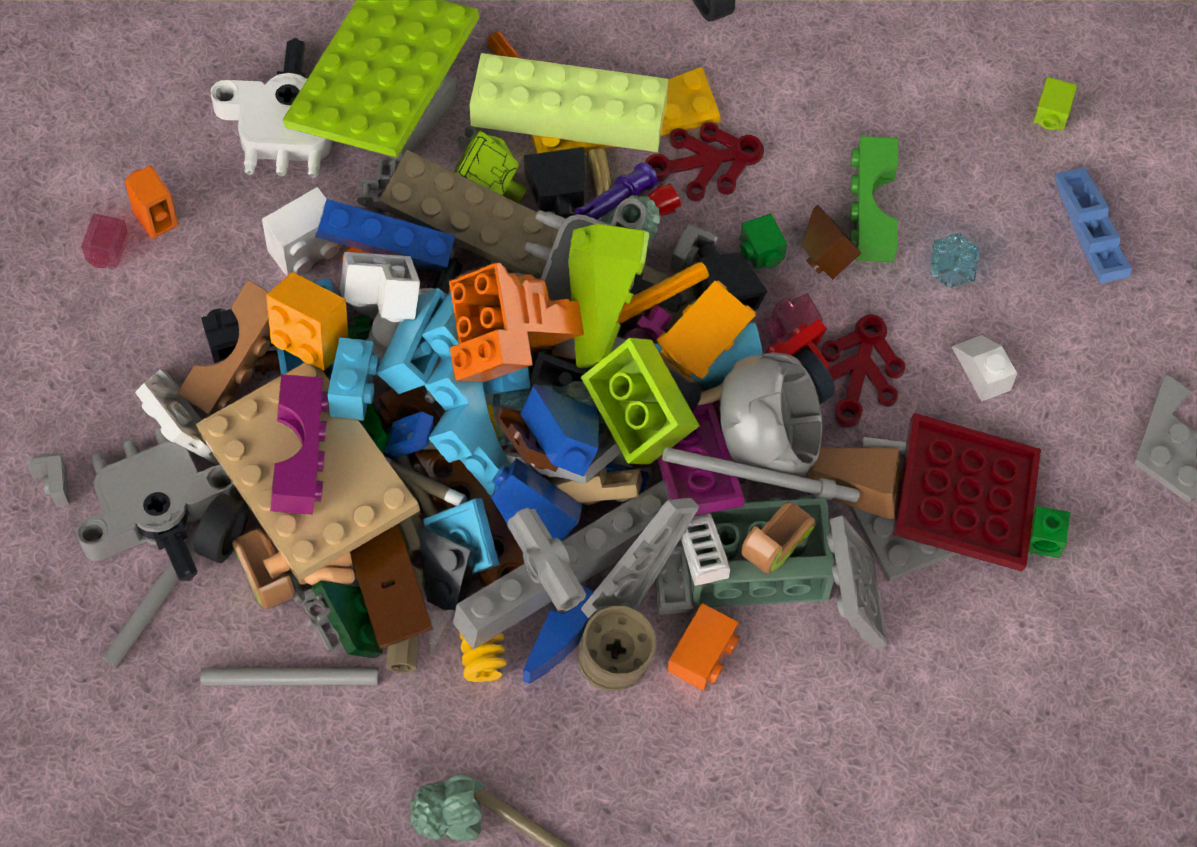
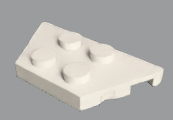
[135,368,220,465]

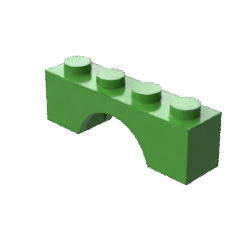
[850,136,898,263]

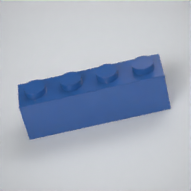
[315,199,455,273]

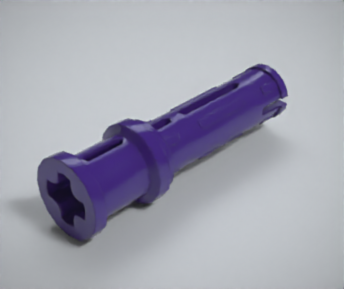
[575,162,658,220]

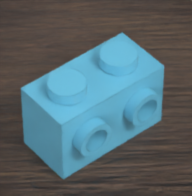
[327,337,380,420]

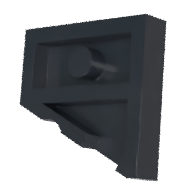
[418,525,478,615]

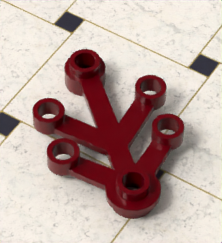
[645,122,764,201]
[821,314,905,428]

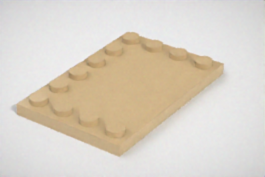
[195,363,420,581]

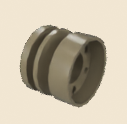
[577,606,656,691]

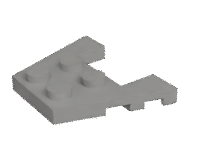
[1134,374,1197,503]

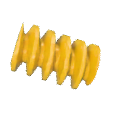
[459,632,507,682]

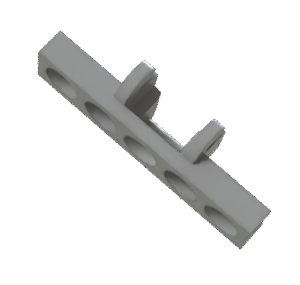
[357,159,396,217]
[289,573,342,653]

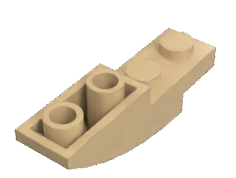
[544,466,642,505]

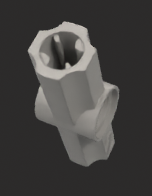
[507,507,586,611]

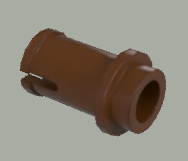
[254,350,280,375]

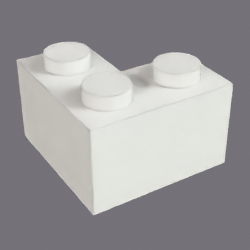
[340,252,420,322]

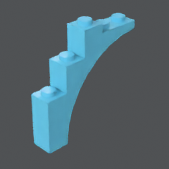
[421,292,510,496]

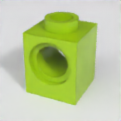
[1033,77,1077,131]

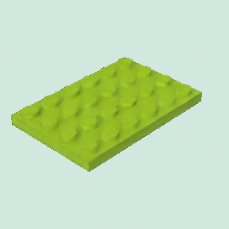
[282,0,480,158]

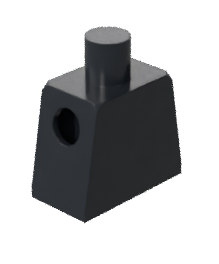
[524,147,585,219]
[692,244,767,311]

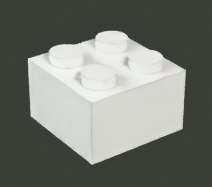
[262,187,343,276]

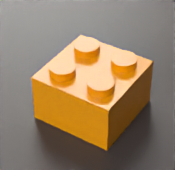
[266,272,348,371]

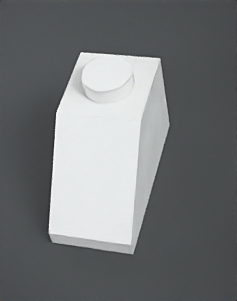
[952,335,1017,402]

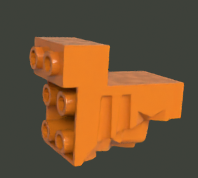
[449,263,584,382]

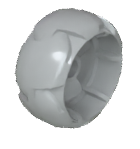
[720,352,822,484]

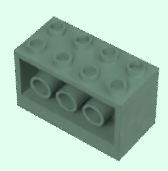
[687,496,834,608]

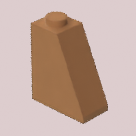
[809,448,901,519]

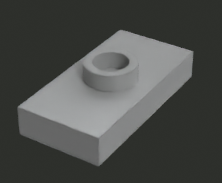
[655,545,693,615]

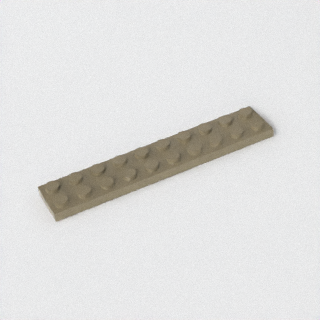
[378,150,696,333]

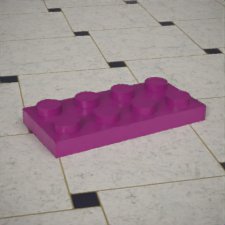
[657,403,744,515]

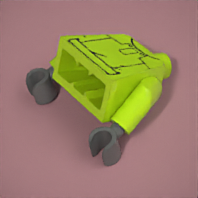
[453,127,526,203]

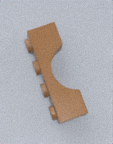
[177,279,271,415]

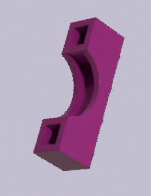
[270,374,328,515]

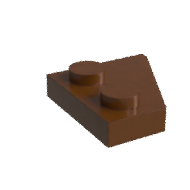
[495,404,558,472]

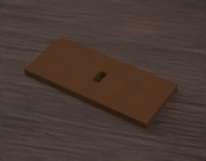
[350,524,434,649]

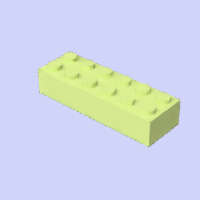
[470,53,668,152]

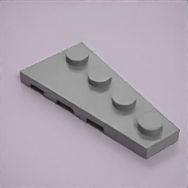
[581,498,699,618]

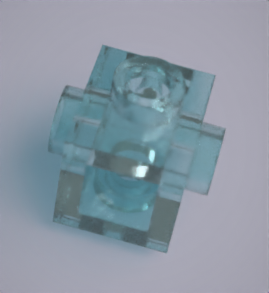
[930,233,979,288]

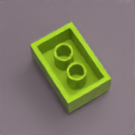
[581,338,700,464]

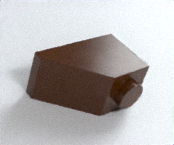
[802,205,861,280]

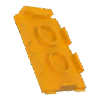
[657,280,756,379]

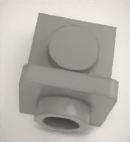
[670,224,718,272]
[27,454,70,506]

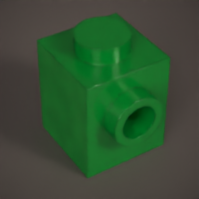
[740,213,787,270]

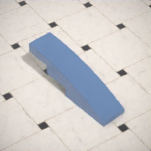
[1055,167,1132,284]

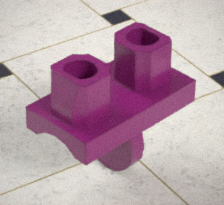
[623,305,672,344]

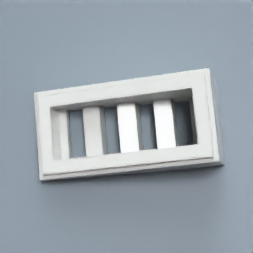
[681,513,730,586]

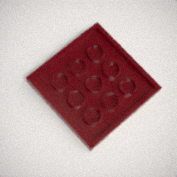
[892,413,1041,572]

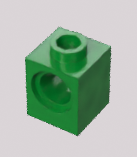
[1029,506,1071,558]

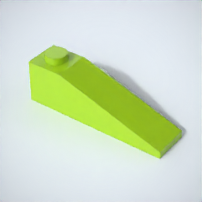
[568,224,649,369]

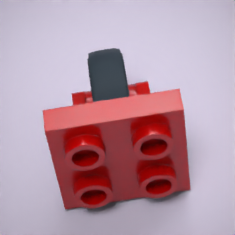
[765,319,835,405]

